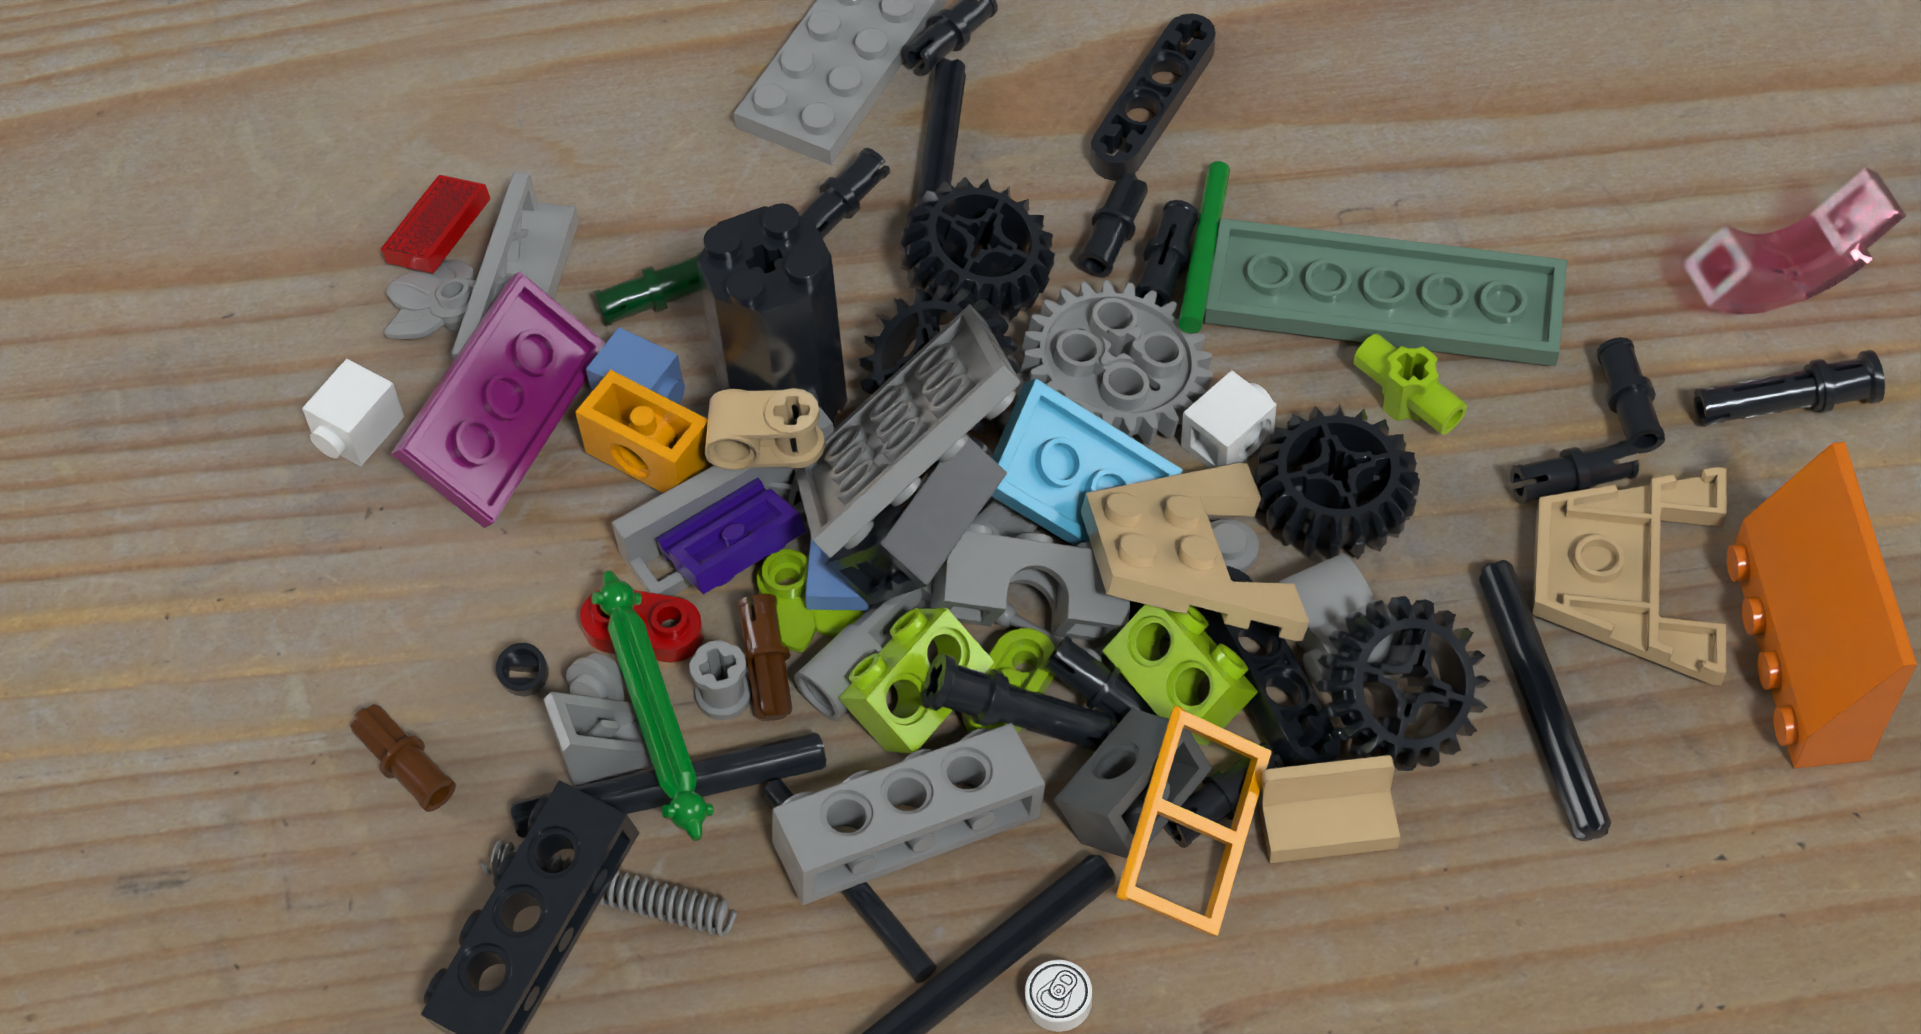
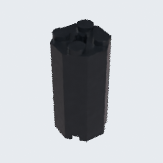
[696,203,848,427]

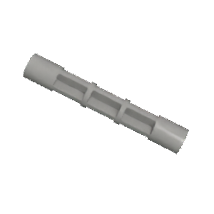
[794,496,1040,721]

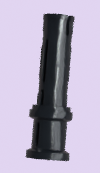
[1694,350,1885,427]
[922,653,1117,751]

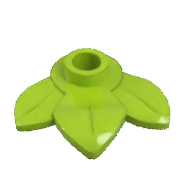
[757,549,864,652]

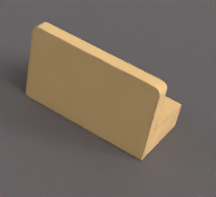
[1258,755,1400,864]

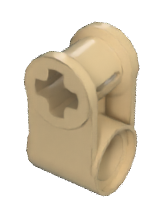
[705,388,825,470]

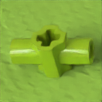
[1353,333,1468,435]

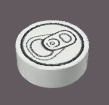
[1025,960,1092,1032]

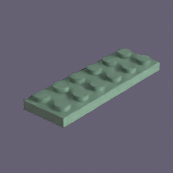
[1205,218,1567,366]

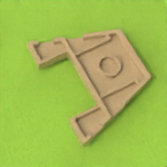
[1081,463,1309,641]
[1532,467,1727,686]

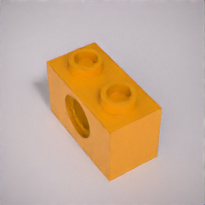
[575,369,713,493]

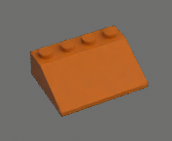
[1727,442,1917,769]

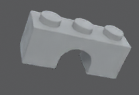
[931,524,1130,643]

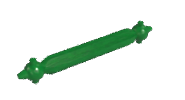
[592,571,714,841]

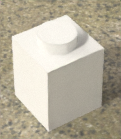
[302,358,404,467]

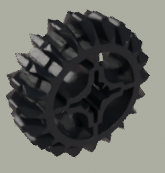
[899,177,1055,323]
[858,284,1019,434]
[1254,404,1420,560]
[1315,596,1490,771]

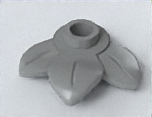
[384,260,476,339]

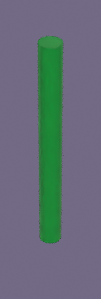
[1179,161,1230,334]

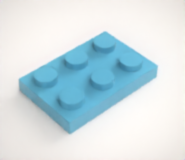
[992,378,1183,547]

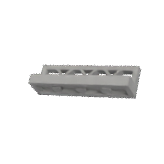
[451,172,579,360]
[612,407,834,596]

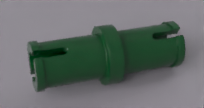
[594,252,701,326]

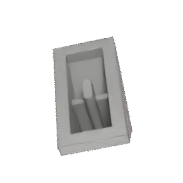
[544,692,653,787]

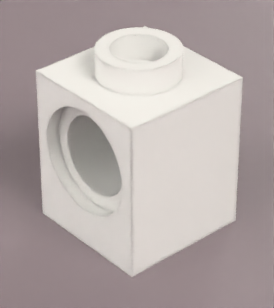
[1181,370,1277,469]

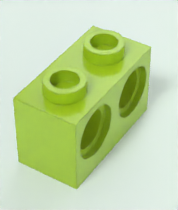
[1102,604,1258,746]
[838,608,995,754]

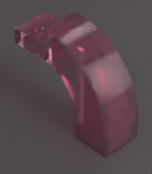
[1683,168,1906,314]

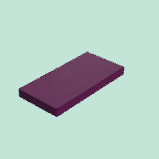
[391,272,606,528]

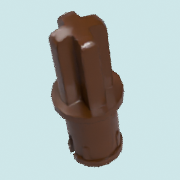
[737,594,793,721]
[351,704,456,812]

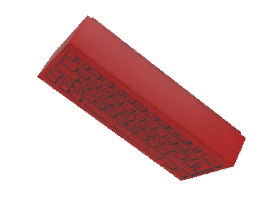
[381,175,491,274]

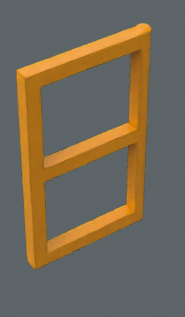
[1116,706,1272,936]

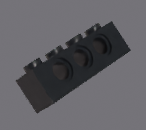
[420,780,640,1034]

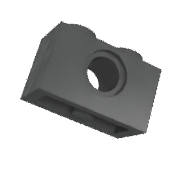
[1054,709,1212,859]

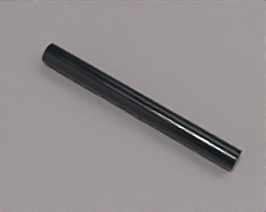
[761,779,937,983]

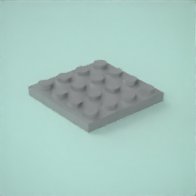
[794,304,1021,558]

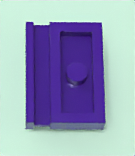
[656,477,807,595]

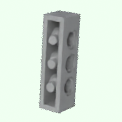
[772,723,1045,905]

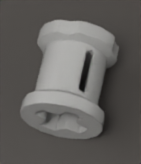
[689,640,752,720]

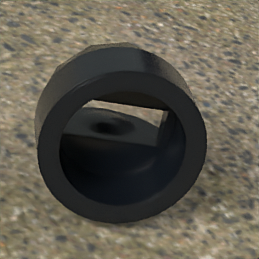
[496,643,549,697]

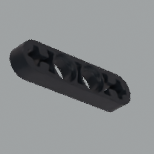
[1091,13,1216,181]
[1196,566,1341,767]

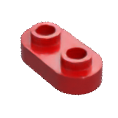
[580,590,704,663]

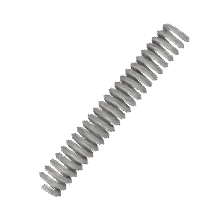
[481,840,737,938]

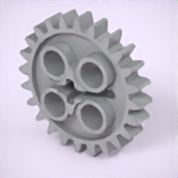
[1020,280,1213,446]

